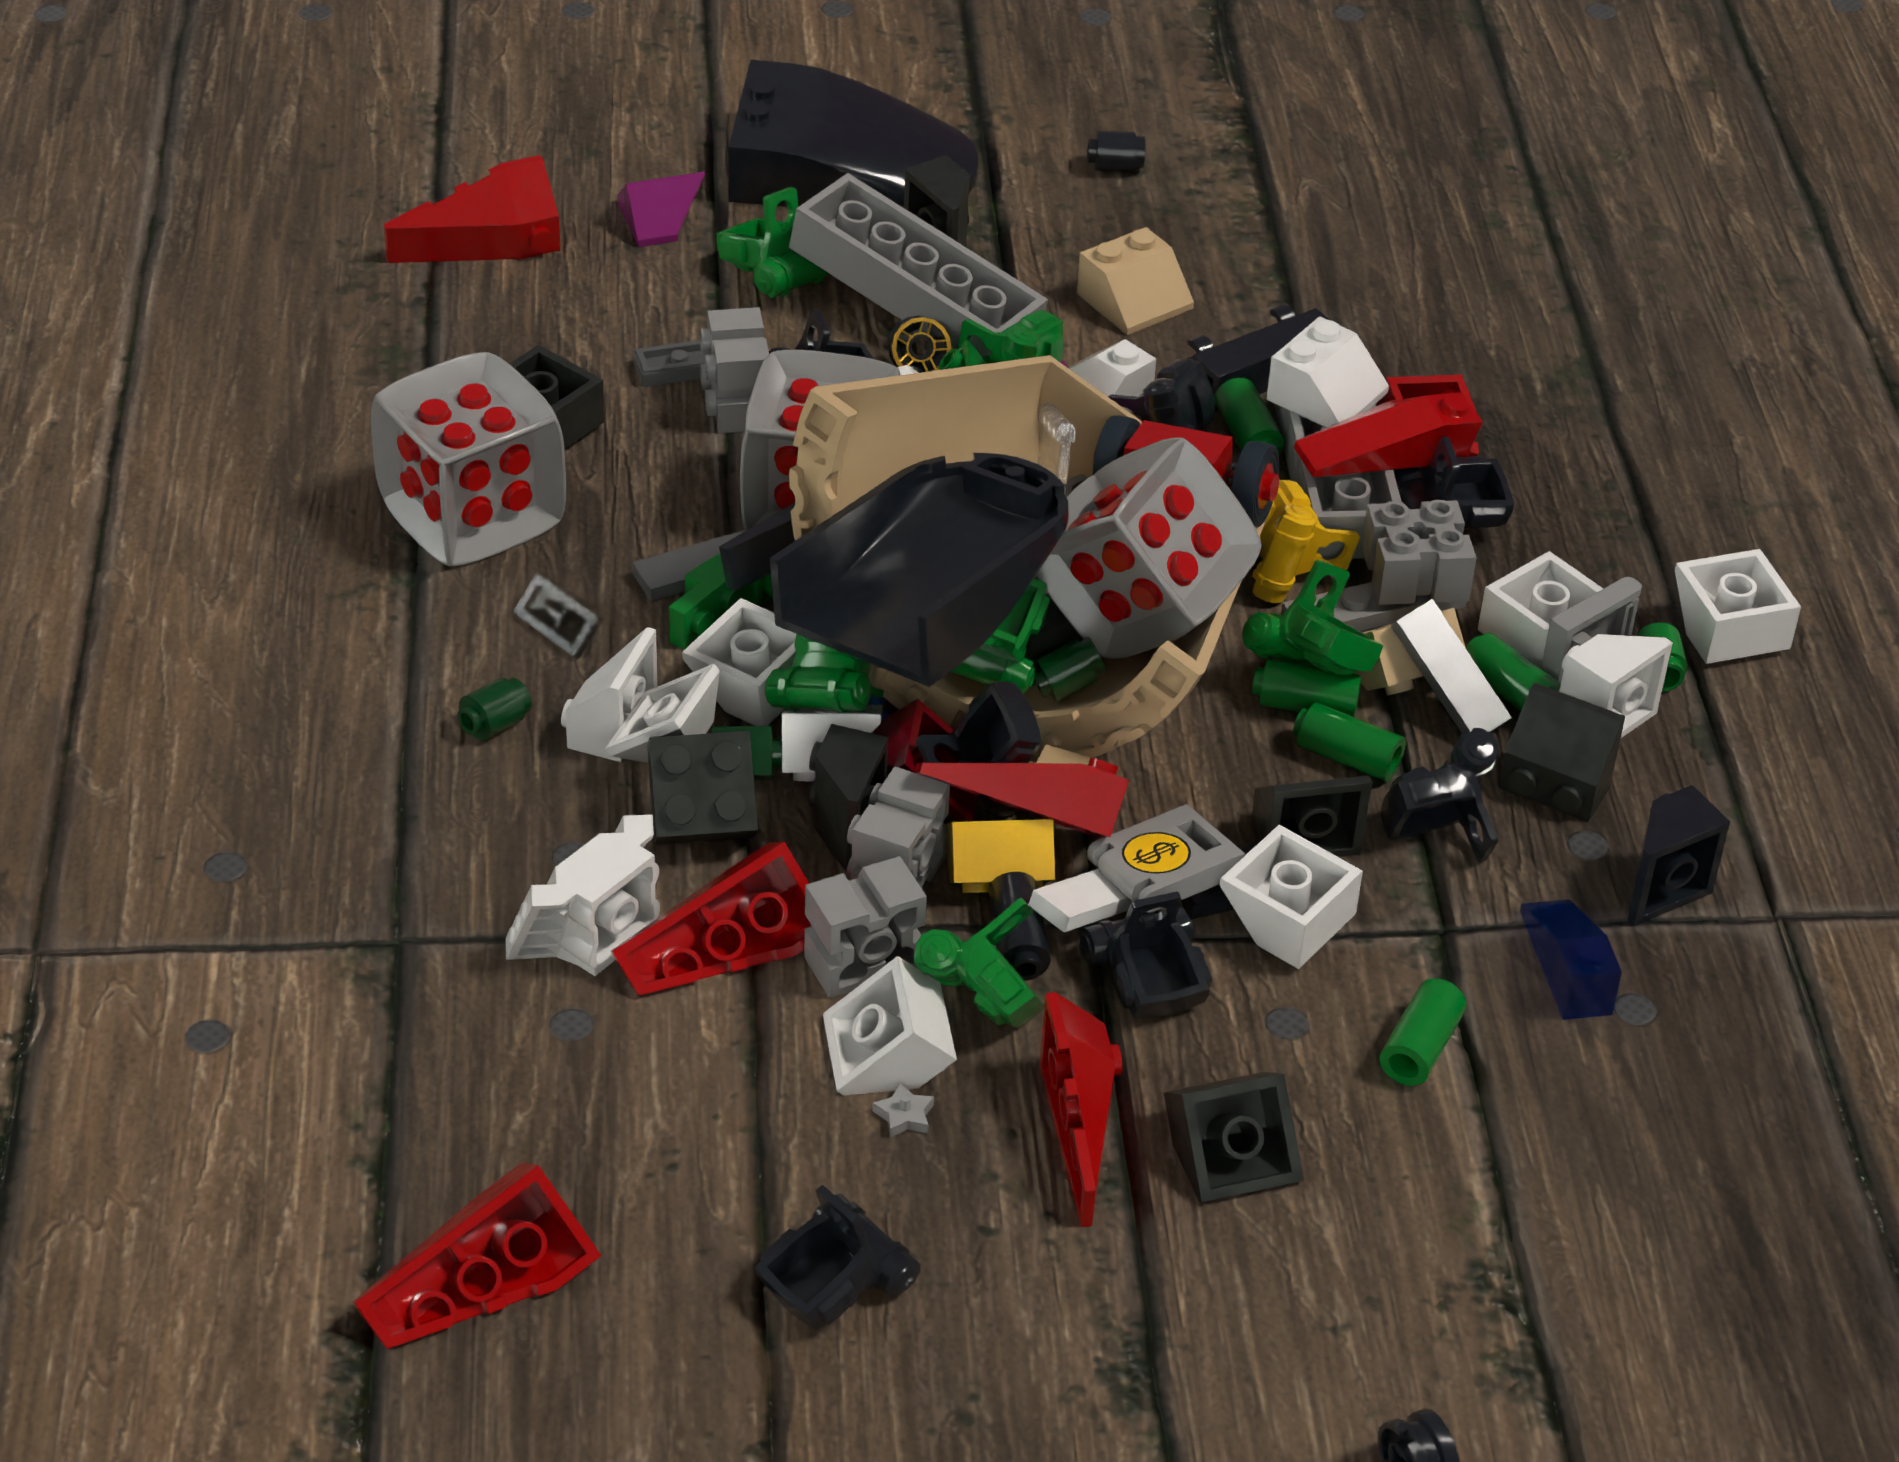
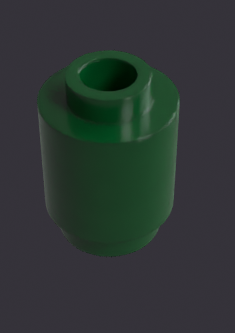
[1034,637,1106,702]
[458,677,532,740]

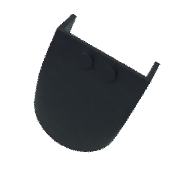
[728,60,979,208]
[770,453,1069,687]

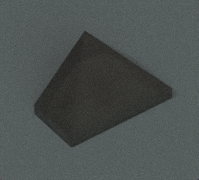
[513,572,603,659]

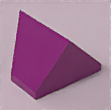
[617,171,706,247]

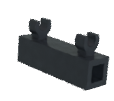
[1187,304,1330,412]

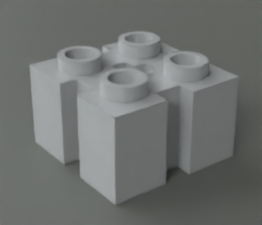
[700,307,769,433]
[1361,500,1477,605]
[846,766,950,888]
[804,856,927,999]

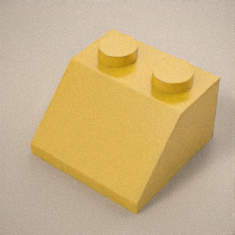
[944,819,1055,893]

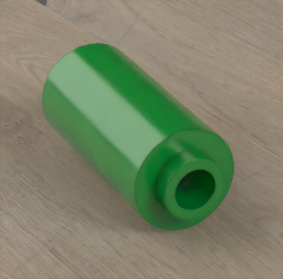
[1214,378,1284,456]
[1465,633,1561,713]
[1252,659,1362,717]
[1293,702,1406,782]
[1379,978,1467,1086]

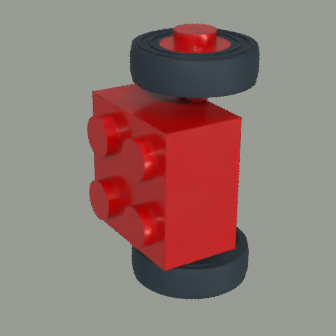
[1093,416,1279,527]

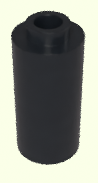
[988,872,1051,981]

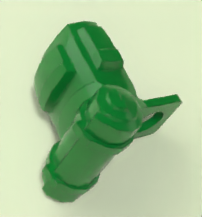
[717,187,831,298]
[957,310,1064,364]
[1242,560,1383,675]
[949,578,1050,694]
[765,634,884,713]
[914,897,1044,1028]

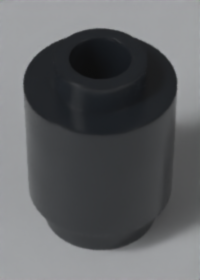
[1087,131,1146,172]

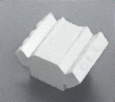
[505,814,660,976]

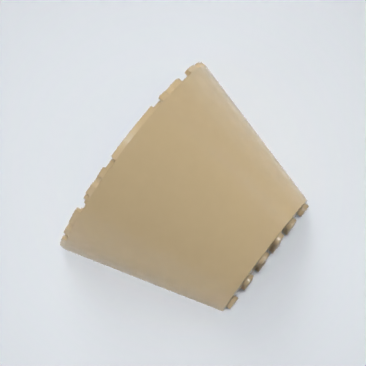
[789,355,1267,762]

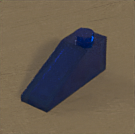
[1520,899,1622,1020]

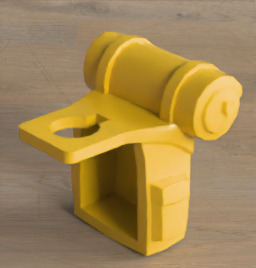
[1252,480,1360,603]

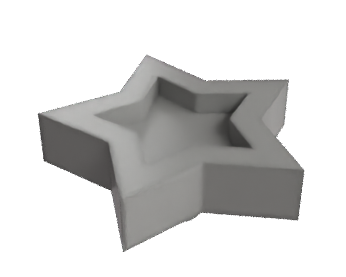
[872,1083,934,1137]

